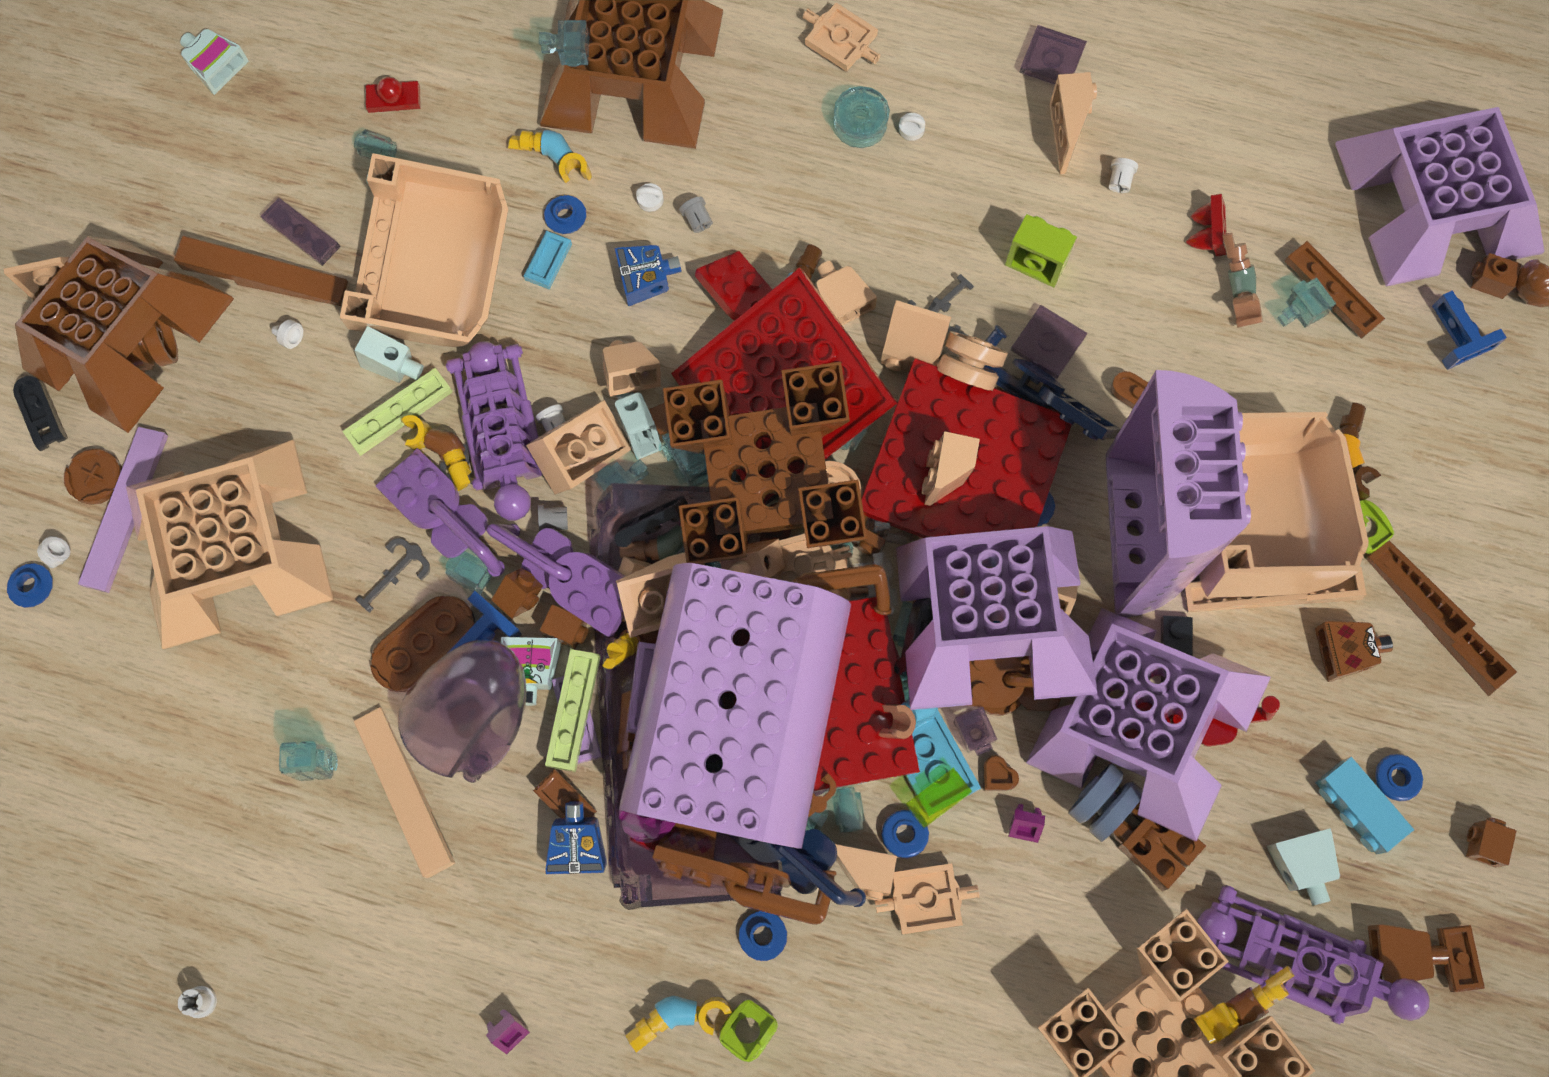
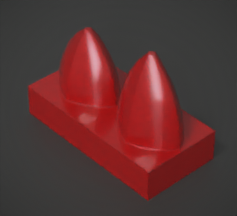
[1186,194,1227,256]

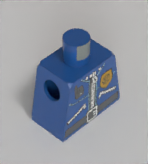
[614,245,682,306]
[545,801,607,874]

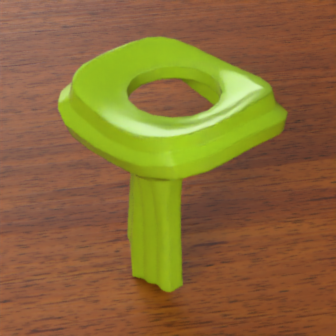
[1360,500,1394,554]
[719,1000,778,1062]

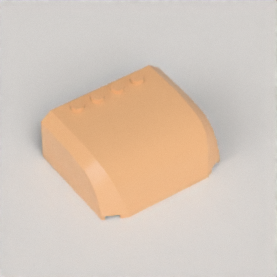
[340,153,508,347]
[1199,412,1369,597]

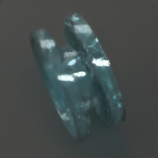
[833,86,890,148]

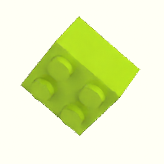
[1005,214,1077,288]

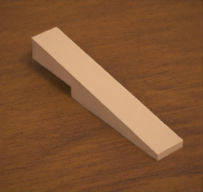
[1185,567,1366,612]
[354,707,456,878]

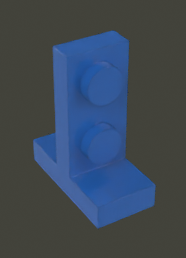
[1432,290,1507,370]
[443,591,522,671]

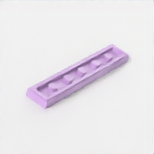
[78,427,168,593]

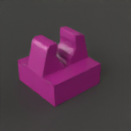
[1008,804,1045,843]
[486,1009,530,1055]

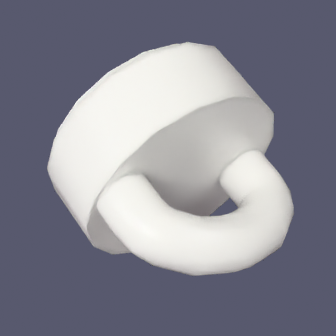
[899,113,925,141]
[636,183,664,212]
[271,320,303,349]
[37,536,70,568]

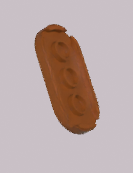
[371,596,475,692]

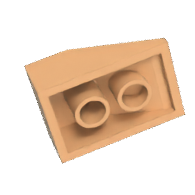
[1050,72,1097,174]
[4,257,70,300]
[881,300,951,372]
[526,400,632,495]
[616,552,705,637]

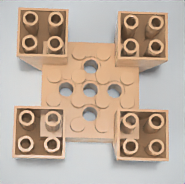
[126,440,334,649]
[1038,909,1315,1077]

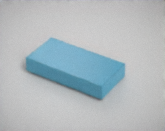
[524,231,572,290]

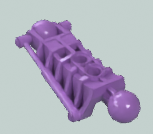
[446,341,543,521]
[1197,885,1430,1025]

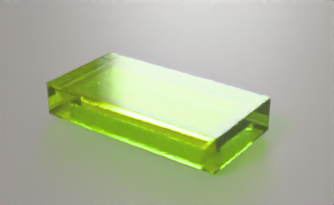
[905,767,972,829]

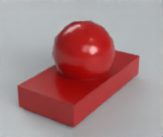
[366,77,421,113]

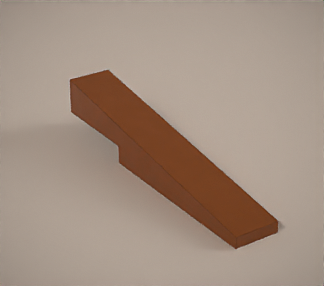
[174,236,348,306]
[1366,540,1517,697]

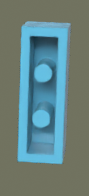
[1315,757,1414,855]

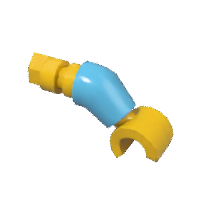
[508,130,592,183]
[625,996,732,1053]

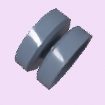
[1068,763,1143,842]

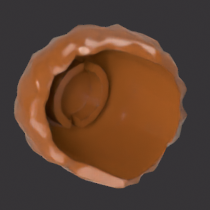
[1515,259,1549,307]

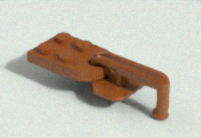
[788,564,892,615]
[965,656,1061,712]
[652,845,837,925]

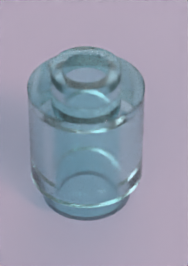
[354,129,397,159]
[831,787,865,833]

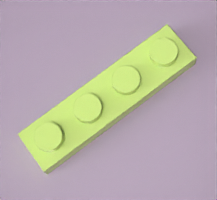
[342,368,453,456]
[545,649,601,772]

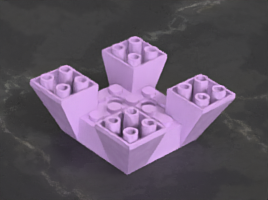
[1335,107,1545,286]
[896,526,1097,710]
[1026,608,1271,841]

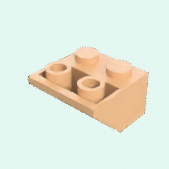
[921,432,980,506]

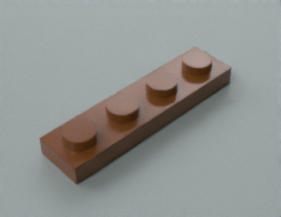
[1284,241,1385,339]

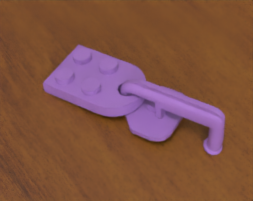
[375,448,505,577]
[486,524,625,637]

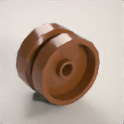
[126,319,179,372]

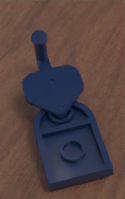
[984,325,1120,441]
[728,829,866,907]

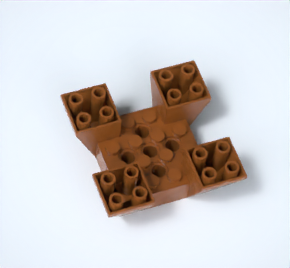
[540,0,723,149]
[15,236,234,433]
[663,362,867,564]

